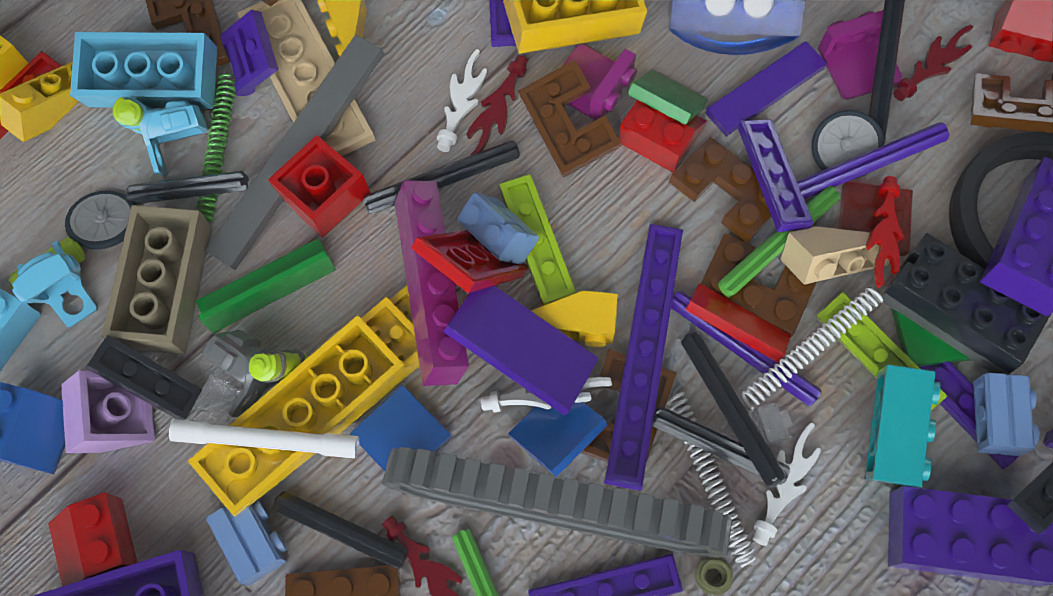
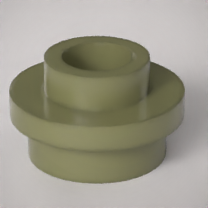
[695,557,733,596]

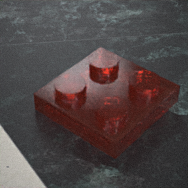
[839,181,913,257]

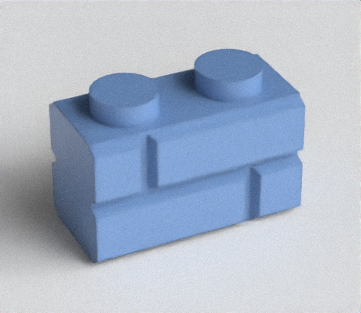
[458,193,539,264]
[973,373,1039,456]
[206,499,287,586]

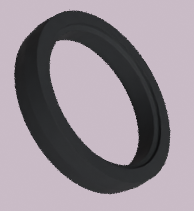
[949,131,1053,269]

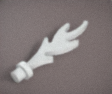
[437,49,487,152]
[481,377,612,413]
[753,423,821,546]

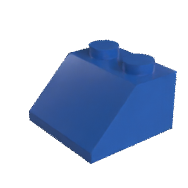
[0,382,65,475]

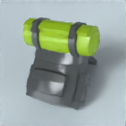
[202,330,308,418]

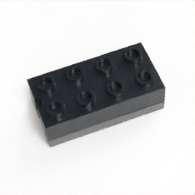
[881,233,1051,375]

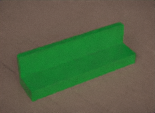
[195,238,336,333]

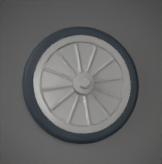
[811,110,885,180]
[65,191,135,249]

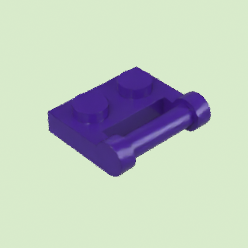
[220,10,279,96]

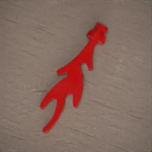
[866,176,904,288]

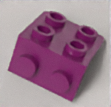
[818,10,903,100]
[563,44,637,120]

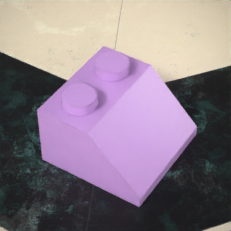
[61,370,155,453]

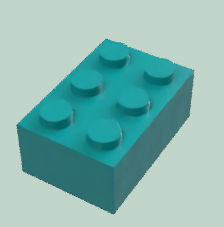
[864,365,940,487]

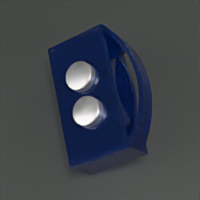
[667,0,806,55]

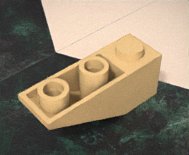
[781,226,889,284]

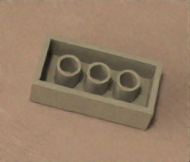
[101,205,212,354]

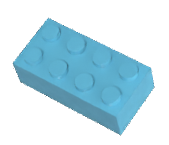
[70,32,217,109]

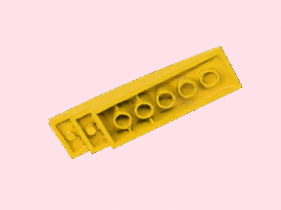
[188,285,420,517]

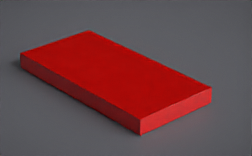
[411,230,529,293]

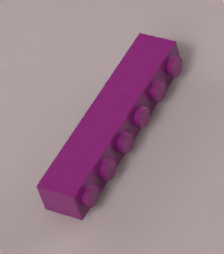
[395,180,469,386]

